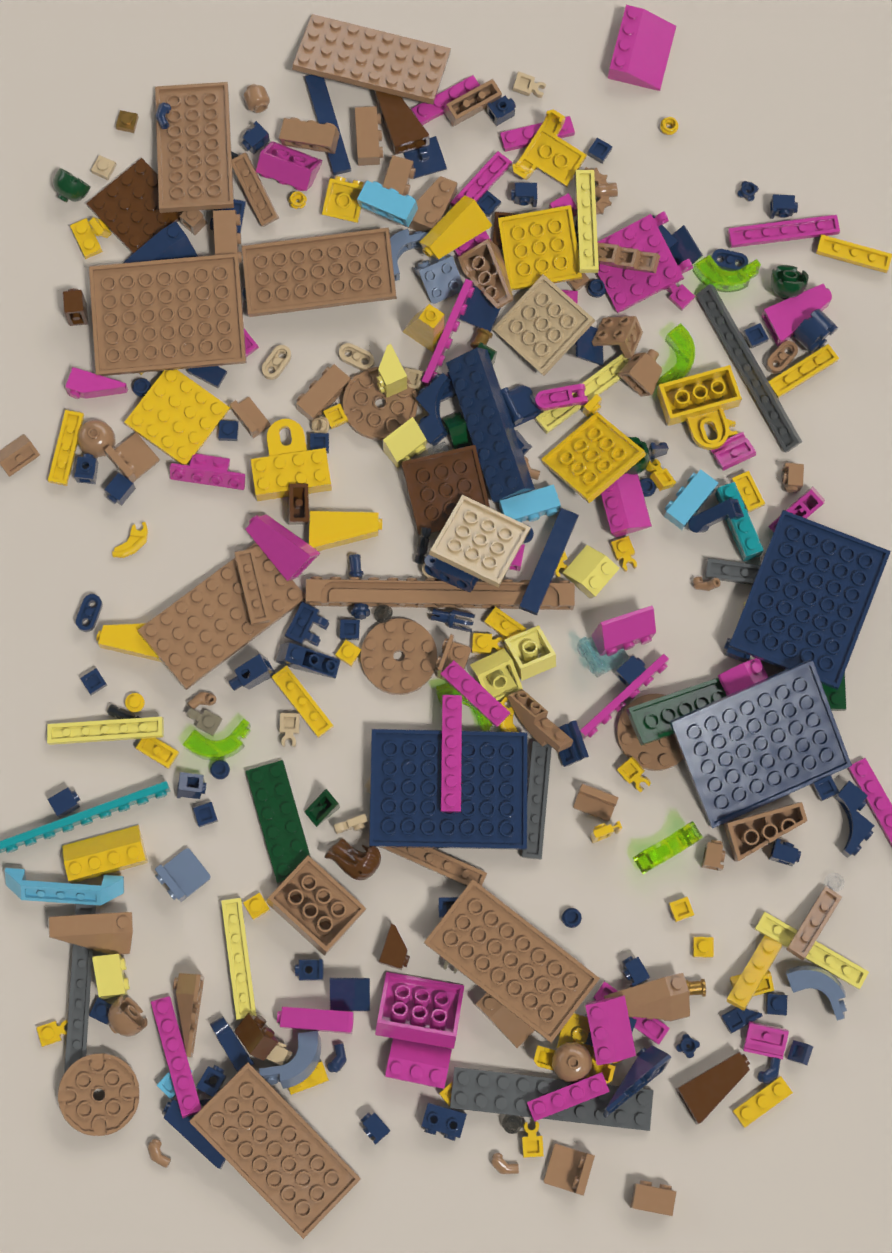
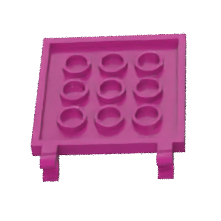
[597,211,693,313]

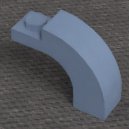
[390,229,428,281]
[786,965,847,1021]
[259,1031,321,1089]

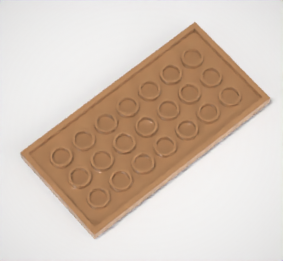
[292,14,451,104]
[155,82,234,213]
[242,227,397,317]
[138,542,306,690]
[424,880,600,1043]
[189,1062,361,1239]

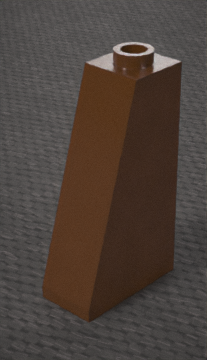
[375,90,430,155]
[676,1052,750,1124]

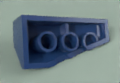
[122,221,198,264]
[603,1045,671,1118]

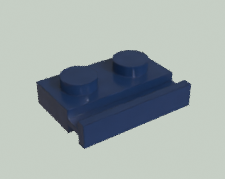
[558,720,589,767]

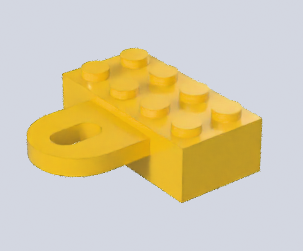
[656,365,742,450]
[251,419,332,501]

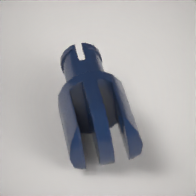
[431,608,475,633]

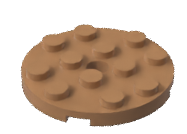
[343,367,418,440]
[361,618,437,695]
[617,694,684,771]
[58,1054,140,1136]

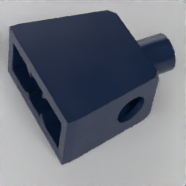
[229,654,276,691]

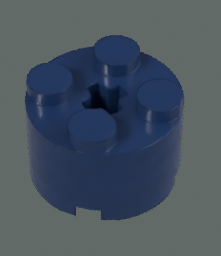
[793,309,838,353]

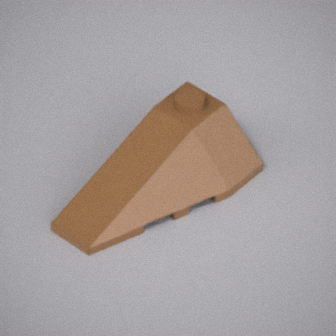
[458,239,514,309]
[48,912,133,955]
[173,973,204,1058]
[604,973,690,1021]

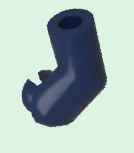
[155,102,171,129]
[327,1043,347,1073]
[757,1057,781,1084]

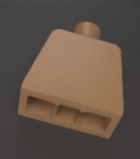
[618,349,662,396]

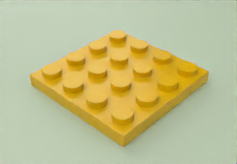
[498,205,583,291]
[124,370,230,465]
[541,412,646,503]

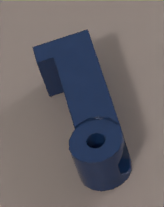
[688,499,744,533]
[424,555,479,593]
[210,1016,255,1072]

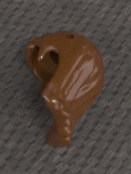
[324,839,381,880]

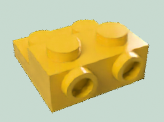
[322,176,364,223]

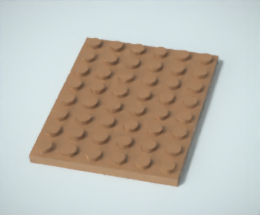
[89,253,247,376]

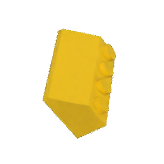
[62,825,148,884]

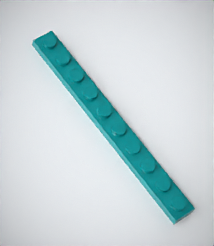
[0,781,171,853]

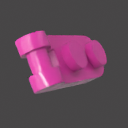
[535,384,588,410]

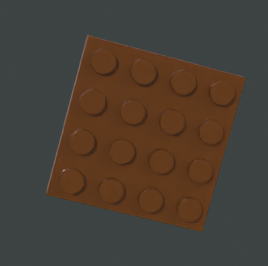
[86,158,183,254]
[401,445,490,536]

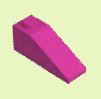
[65,367,128,399]
[768,486,825,532]

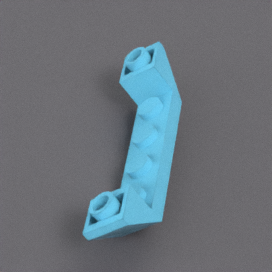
[5,868,124,906]

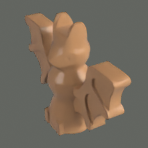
[585,167,618,215]

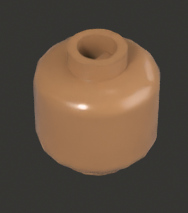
[243,84,270,113]

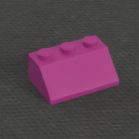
[256,141,323,191]
[601,474,652,538]
[591,606,656,656]
[718,658,768,696]
[585,995,636,1065]
[385,1038,452,1089]

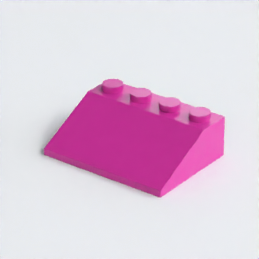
[608,5,677,91]
[375,972,465,1049]

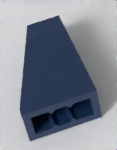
[163,1099,226,1169]

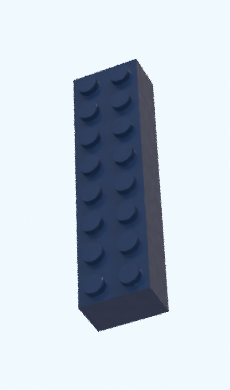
[446,348,535,503]

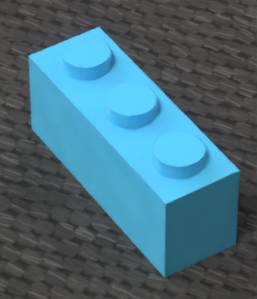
[357,181,418,227]
[664,469,718,530]
[499,484,561,523]

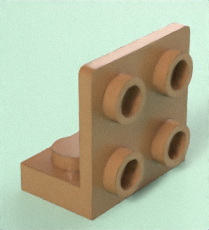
[592,316,643,358]
[105,433,160,482]
[435,634,472,680]
[543,1144,595,1196]

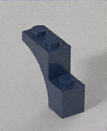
[416,373,452,446]
[834,781,875,858]

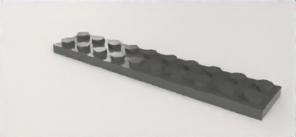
[450,1067,654,1131]

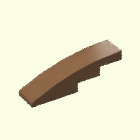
[598,243,660,273]

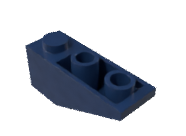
[276,642,341,679]

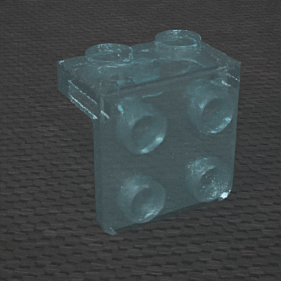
[577,637,629,678]

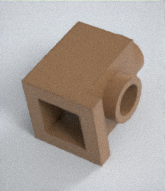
[179,210,207,236]
[782,463,804,493]
[702,840,726,871]

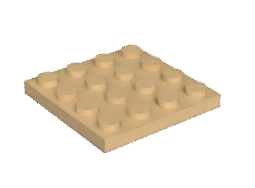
[493,274,595,376]
[429,495,531,588]

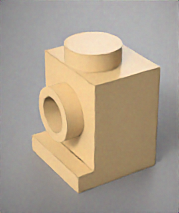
[266,1042,293,1066]

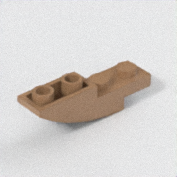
[508,689,573,752]

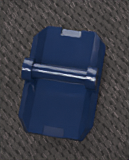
[501,385,541,427]

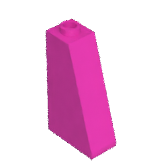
[761,283,832,347]
[245,514,320,581]
[277,1007,354,1034]

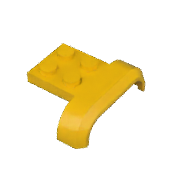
[512,109,587,187]
[534,1013,616,1084]

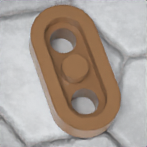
[766,341,798,374]

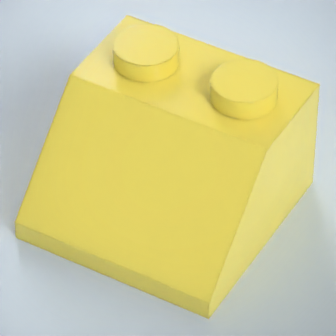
[377,344,407,398]
[383,417,427,468]
[562,545,620,598]
[504,625,556,681]
[470,649,523,701]
[92,954,130,999]

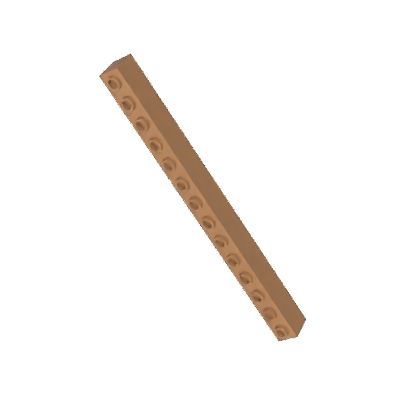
[306,576,575,610]

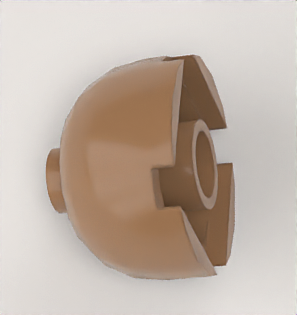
[78,420,116,458]
[108,996,148,1037]
[552,1042,592,1083]

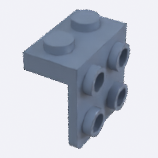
[414,254,463,304]
[155,848,211,902]

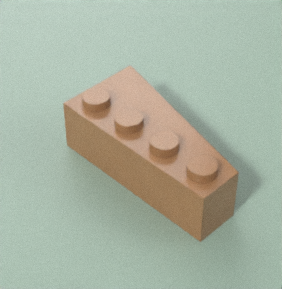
[723,802,808,861]

